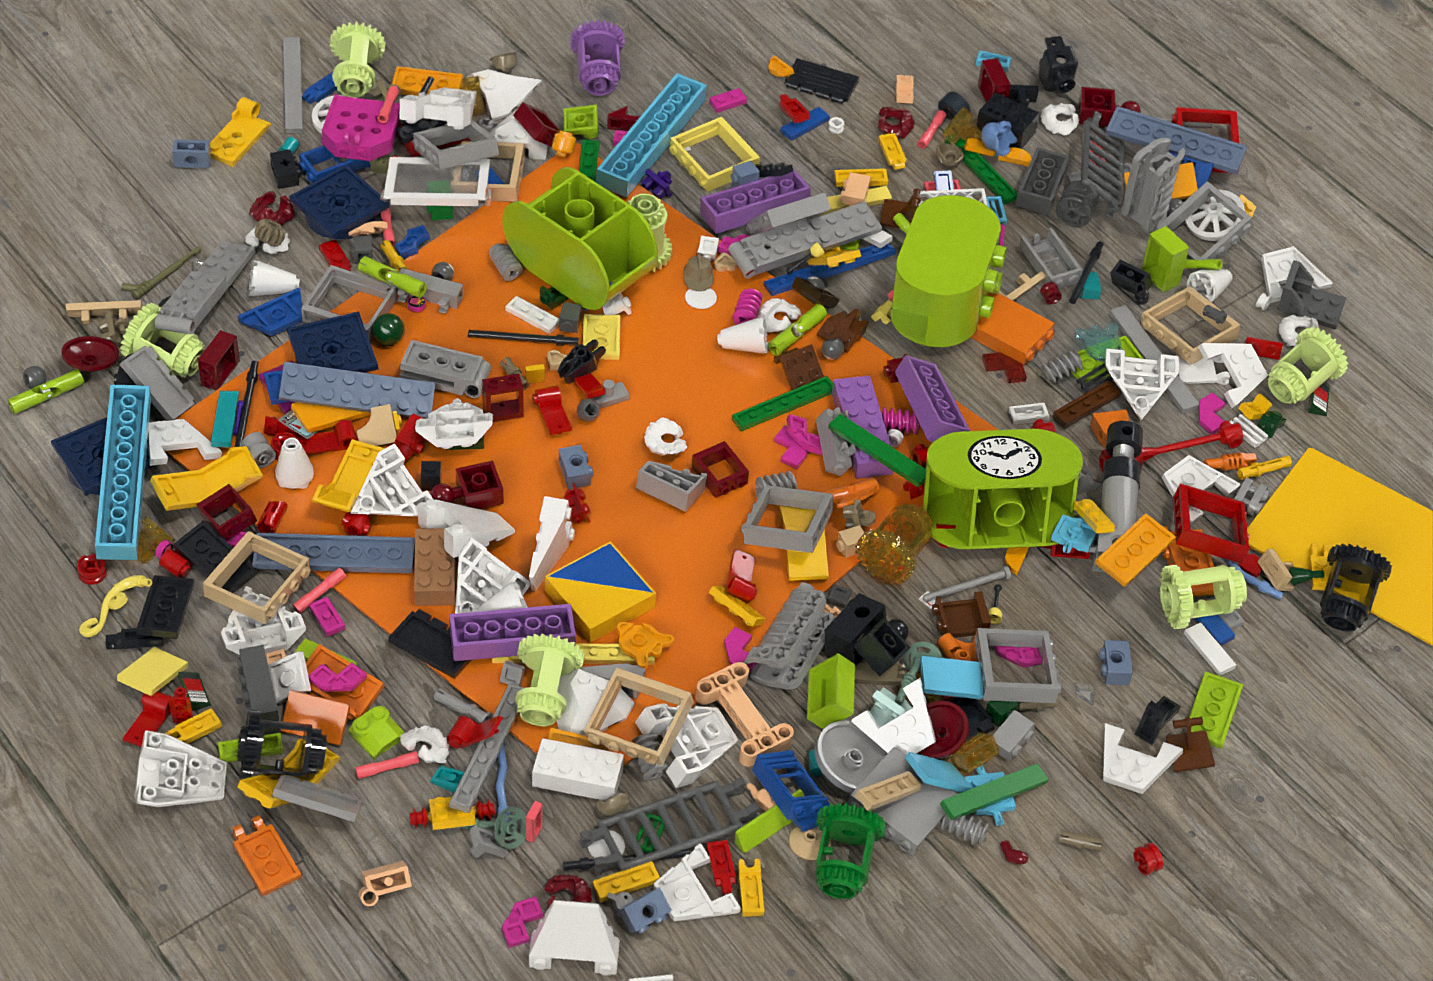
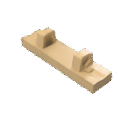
[999,271,1046,300]
[66,300,143,325]
[854,771,922,811]

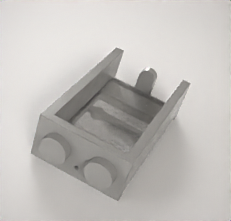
[1019,228,1083,289]

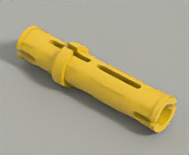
[380,240,408,272]
[1237,455,1292,480]

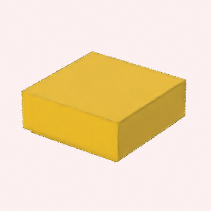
[525,364,545,383]

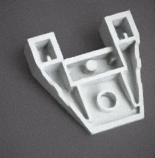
[400,88,476,130]
[529,496,575,591]
[418,499,515,558]
[635,704,739,788]
[529,900,619,975]

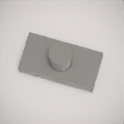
[592,380,629,408]
[469,826,509,858]

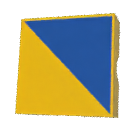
[545,541,656,643]

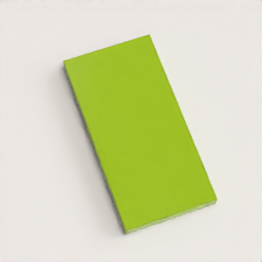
[1066,335,1143,383]
[1184,671,1244,749]

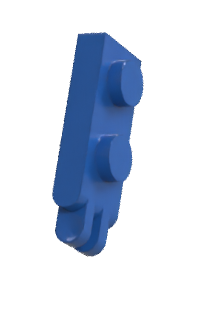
[302,71,337,104]

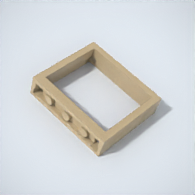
[450,141,525,201]
[1141,286,1240,365]
[203,531,311,625]
[584,667,694,766]

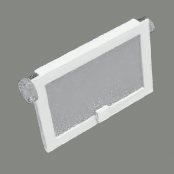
[380,157,492,206]

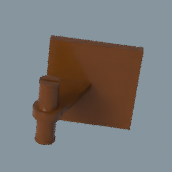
[880,188,921,228]
[774,344,824,390]
[1166,716,1215,773]

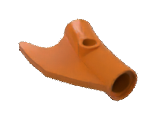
[822,477,879,508]
[937,631,977,662]

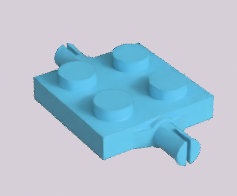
[1051,514,1098,553]
[965,763,1016,826]

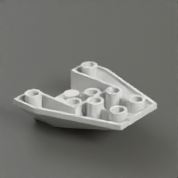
[134,730,227,807]

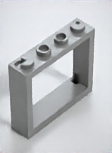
[412,119,499,170]
[1157,181,1254,270]
[746,192,831,236]
[301,265,397,341]
[741,485,833,553]
[974,628,1061,703]

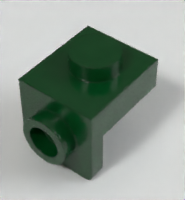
[540,286,568,309]
[1257,410,1286,438]

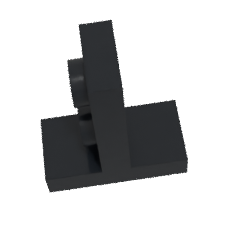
[1009,85,1039,107]
[1135,696,1181,745]

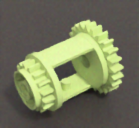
[330,22,385,98]
[627,194,672,272]
[120,302,205,378]
[1268,326,1349,404]
[1159,565,1247,629]
[515,634,584,726]

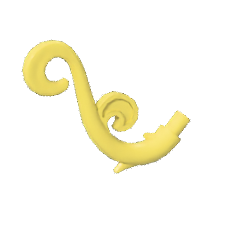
[79,575,152,638]

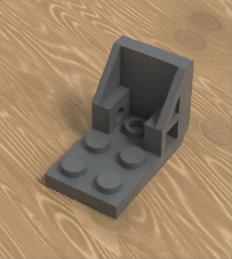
[1278,260,1346,329]

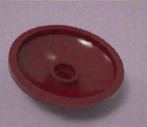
[61,336,119,372]
[918,701,969,759]

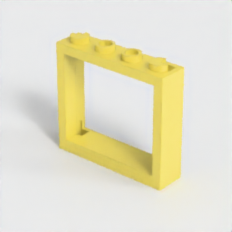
[669,117,760,192]

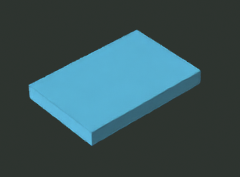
[920,656,984,699]
[905,752,972,793]

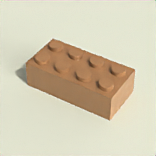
[414,528,455,606]

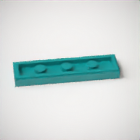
[211,391,239,447]

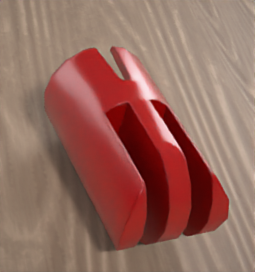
[257,501,288,533]

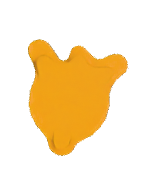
[617,622,674,669]

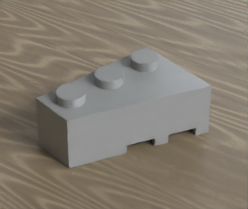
[636,461,707,512]

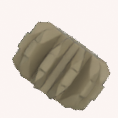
[254,219,286,246]

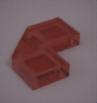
[982,352,1027,383]

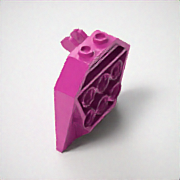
[322,94,400,161]

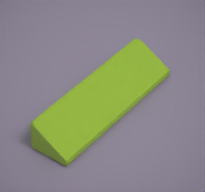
[734,789,804,853]

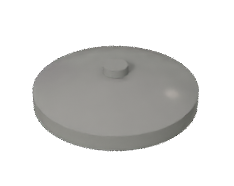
[814,721,888,793]

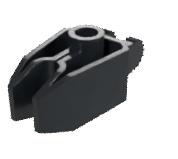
[558,339,606,384]

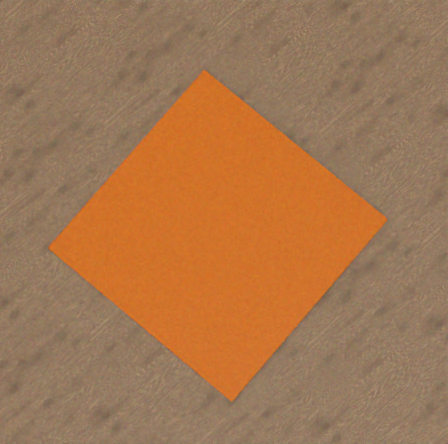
[164,142,999,768]

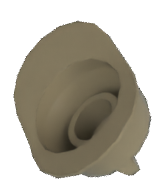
[489,51,520,73]
[684,252,713,292]

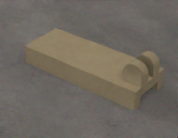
[855,663,906,686]

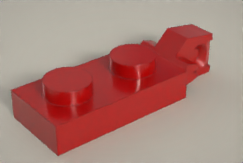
[779,94,810,123]
[319,239,351,272]
[706,840,736,896]

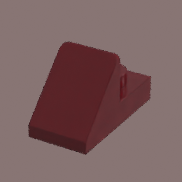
[607,106,640,132]

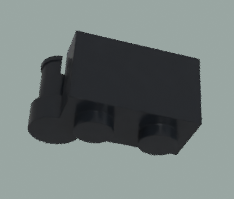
[1110,259,1152,304]

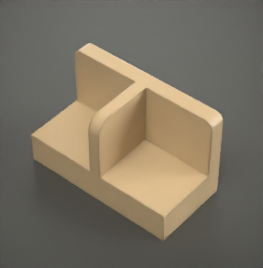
[1258,549,1294,591]

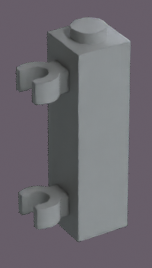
[397,268,464,314]
[816,407,856,476]

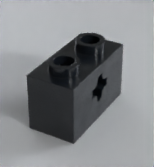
[270,149,301,189]

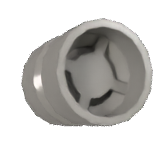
[241,432,276,468]

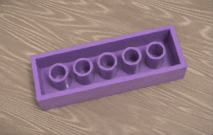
[700,169,810,234]
[895,355,970,442]
[832,376,893,479]
[450,604,576,661]

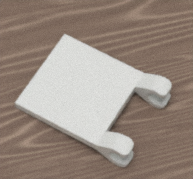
[1176,355,1230,385]

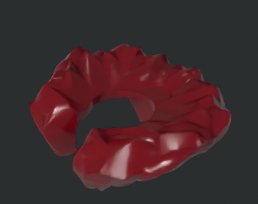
[878,107,915,138]
[250,191,294,226]
[544,875,592,910]

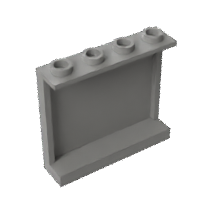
[847,747,957,856]

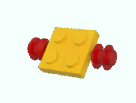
[409,797,495,830]

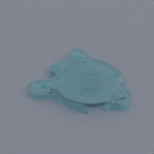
[1075,323,1122,363]

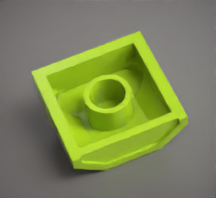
[563,105,599,139]
[348,706,405,760]

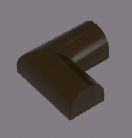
[792,277,840,308]

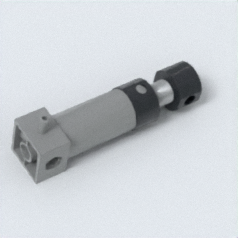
[1088,420,1143,573]

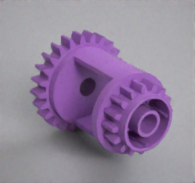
[570,19,625,96]

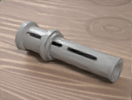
[434,688,493,724]

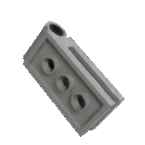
[400,340,492,398]

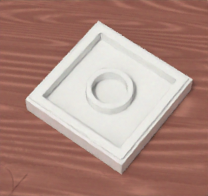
[268,651,311,704]

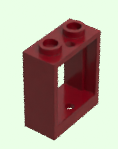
[978,58,1011,102]
[513,102,561,147]
[198,330,240,390]
[482,373,524,422]
[692,441,749,498]
[196,484,257,541]

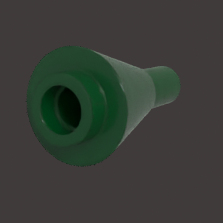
[1289,566,1324,586]

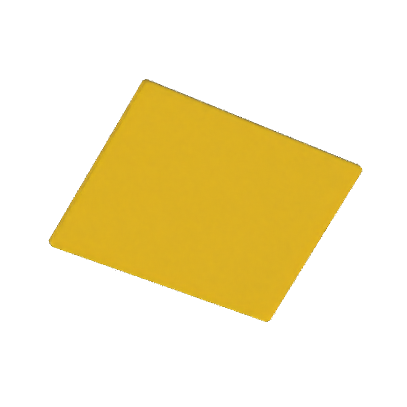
[1247,448,1433,646]

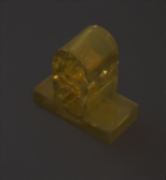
[460,76,485,116]
[942,107,981,144]
[137,516,175,564]

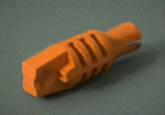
[1204,452,1257,471]

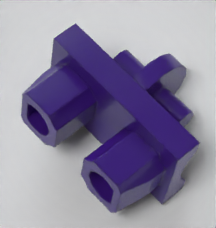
[641,168,673,199]

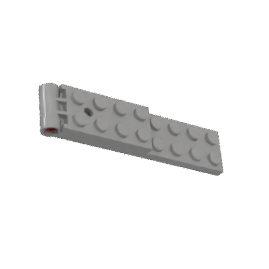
[728,201,882,278]
[155,241,255,334]

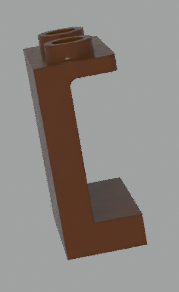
[932,591,991,638]

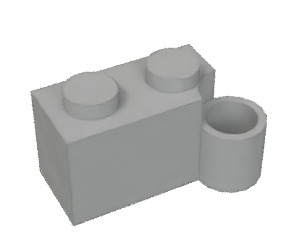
[990,710,1035,761]

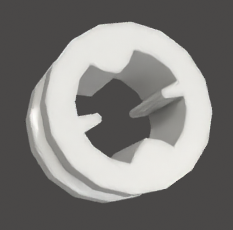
[829,117,844,134]
[1256,293,1272,311]
[887,429,904,448]

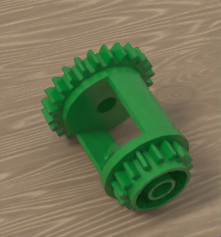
[815,803,886,899]

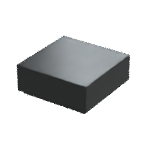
[827,584,852,608]

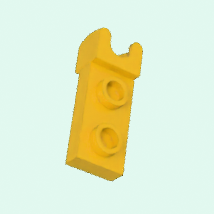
[738,859,765,917]

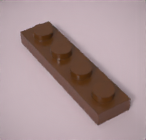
[1053,380,1121,428]

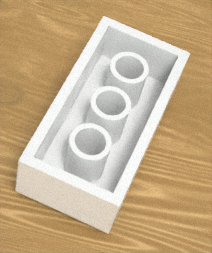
[532,738,624,801]

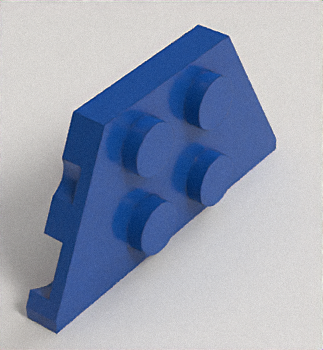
[238,288,303,336]

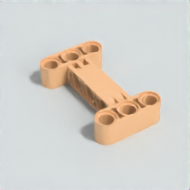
[695,662,794,767]

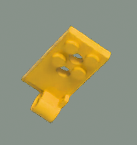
[210,97,271,167]

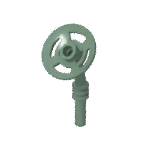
[895,641,942,705]
[455,806,527,849]

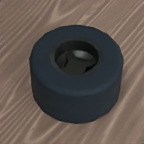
[938,91,970,124]

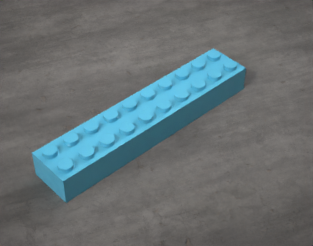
[596,73,707,197]
[95,385,151,560]

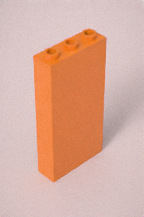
[970,293,1055,366]

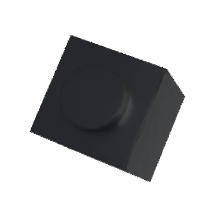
[421,461,442,491]

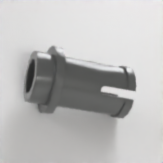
[1202,305,1227,324]

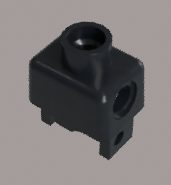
[1038,36,1078,93]

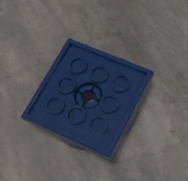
[289,165,390,239]
[286,311,378,373]
[51,417,156,496]

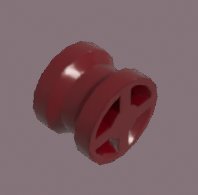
[1040,282,1062,305]

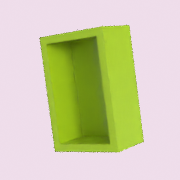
[1141,226,1189,293]
[807,654,855,729]

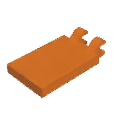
[232,815,301,897]

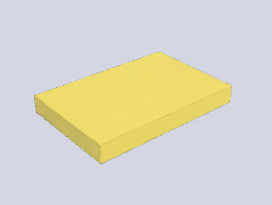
[583,314,620,360]
[117,647,188,696]

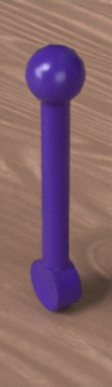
[233,400,244,436]

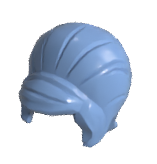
[981,121,1017,156]

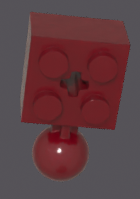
[1078,87,1141,127]
[430,460,504,509]

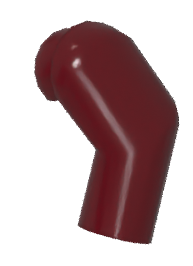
[1000,840,1029,864]

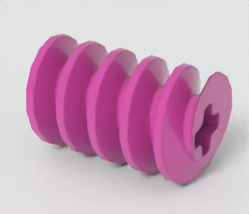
[733,289,763,325]
[882,407,919,435]

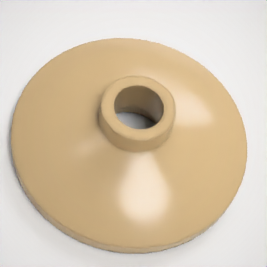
[789,826,831,860]

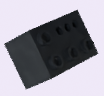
[975,93,1040,149]
[824,593,887,667]

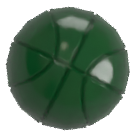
[372,313,405,346]

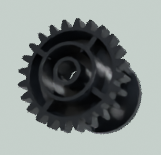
[1320,544,1392,632]
[237,710,327,779]

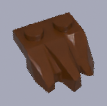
[817,309,869,353]

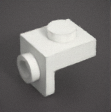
[697,236,719,261]
[602,293,632,315]

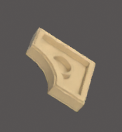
[356,404,397,446]

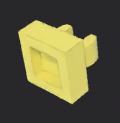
[871,300,893,324]

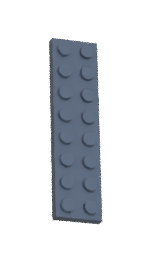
[1106,106,1248,175]
[279,362,435,419]
[253,533,415,574]

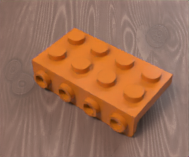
[1163,526,1214,596]
[306,644,385,721]

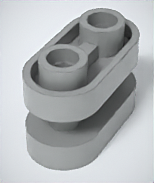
[1234,477,1270,516]

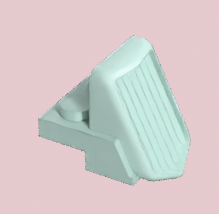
[869,687,913,727]

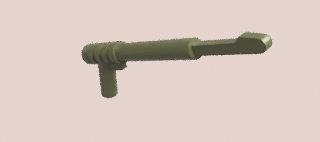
[121,246,201,299]

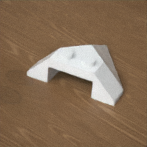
[467,69,542,121]
[489,110,547,160]
[1105,349,1179,421]
[415,398,493,449]
[351,443,434,516]
[455,537,531,614]
[221,586,306,655]
[557,669,634,735]

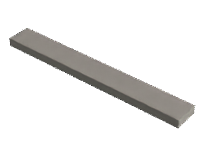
[283,37,303,133]
[1109,305,1199,414]
[450,683,524,813]

